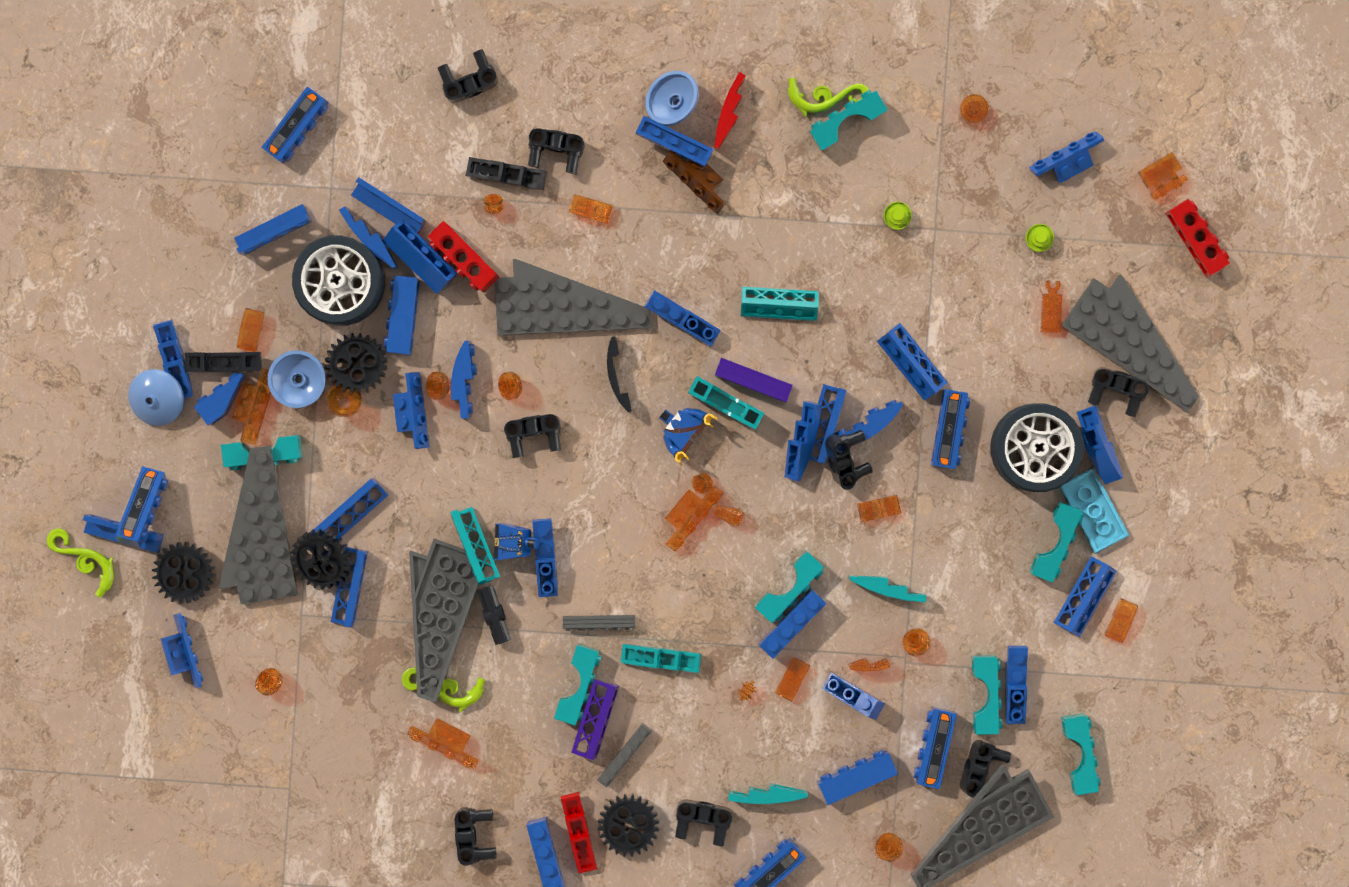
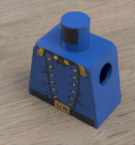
[494,523,539,560]

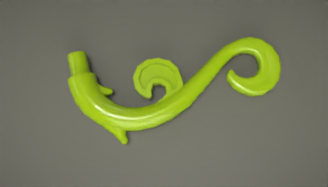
[787,78,869,117]
[47,528,114,598]
[402,667,485,713]

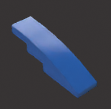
[339,206,398,269]
[153,319,194,398]
[784,401,822,481]

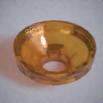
[327,385,362,417]

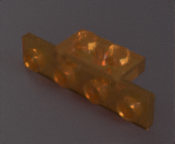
[232,368,271,445]
[665,485,723,551]
[407,718,479,769]

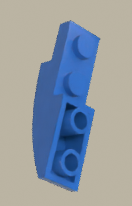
[644,290,721,346]
[451,340,477,419]
[835,400,903,445]
[1077,406,1123,484]
[532,518,558,597]
[1005,646,1028,724]

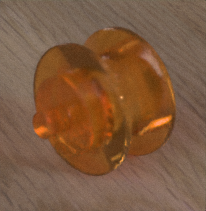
[483,194,503,214]
[692,473,713,494]
[736,680,757,701]

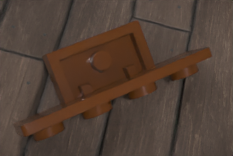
[663,151,726,214]

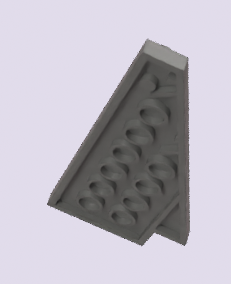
[495,259,651,336]
[1061,274,1199,413]
[219,445,298,604]
[409,538,488,703]
[910,764,1054,887]

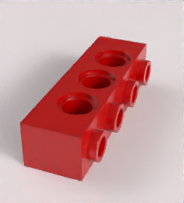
[1165,198,1230,277]
[427,220,500,293]

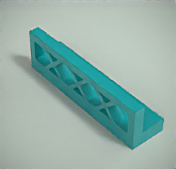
[740,286,819,321]
[450,507,500,586]

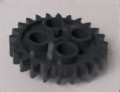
[325,333,387,395]
[290,529,352,590]
[152,542,216,604]
[598,793,660,857]

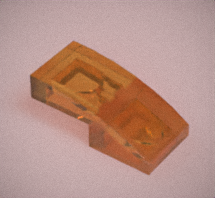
[568,194,613,224]
[236,308,265,352]
[857,495,901,522]
[1105,598,1138,643]
[775,656,810,702]
[848,657,890,672]

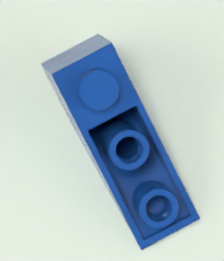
[194,372,246,426]
[822,672,885,720]

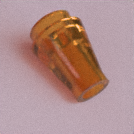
[714,505,744,527]

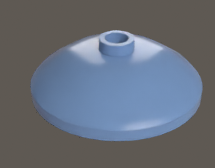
[645,71,699,126]
[268,350,326,408]
[128,369,184,426]

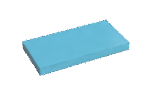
[1059,468,1129,554]

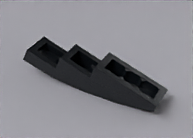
[465,157,547,190]

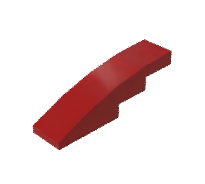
[714,72,746,151]
[561,792,597,874]

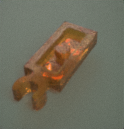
[1040,280,1063,333]

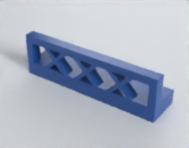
[635,116,713,168]
[351,177,426,233]
[234,204,312,255]
[877,323,948,401]
[809,384,847,464]
[314,478,389,540]
[83,514,164,553]
[331,547,368,627]
[1054,556,1117,637]

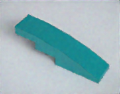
[848,575,926,602]
[620,644,702,673]
[728,783,808,804]

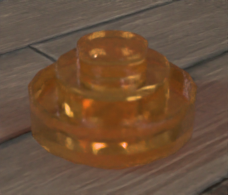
[960,94,989,123]
[426,371,450,400]
[498,371,522,400]
[902,628,931,656]
[255,668,283,696]
[875,832,903,862]

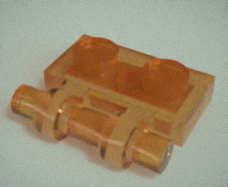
[1138,152,1188,200]

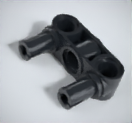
[437,49,498,103]
[528,128,585,174]
[1088,367,1149,418]
[504,414,561,458]
[825,430,873,490]
[960,740,1011,797]
[675,799,732,846]
[454,807,497,866]

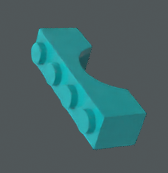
[809,90,888,151]
[688,376,764,430]
[221,435,303,471]
[1029,501,1084,582]
[754,551,824,623]
[554,644,602,726]
[972,655,1002,735]
[1061,713,1101,795]

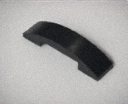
[607,336,632,412]
[185,352,262,372]

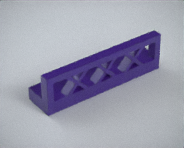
[714,358,793,403]
[571,679,620,760]

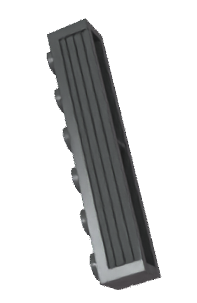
[563,615,635,631]
[597,723,652,788]

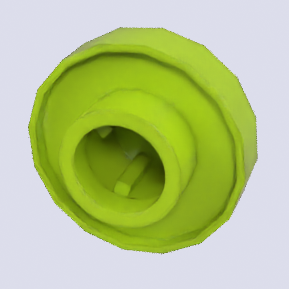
[883,201,912,230]
[1025,224,1054,252]

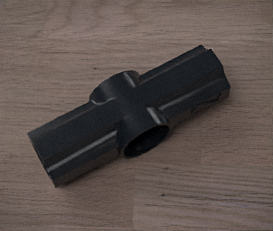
[477,585,511,645]

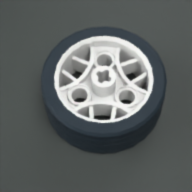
[292,235,385,326]
[990,403,1084,492]

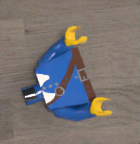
[659,408,718,466]

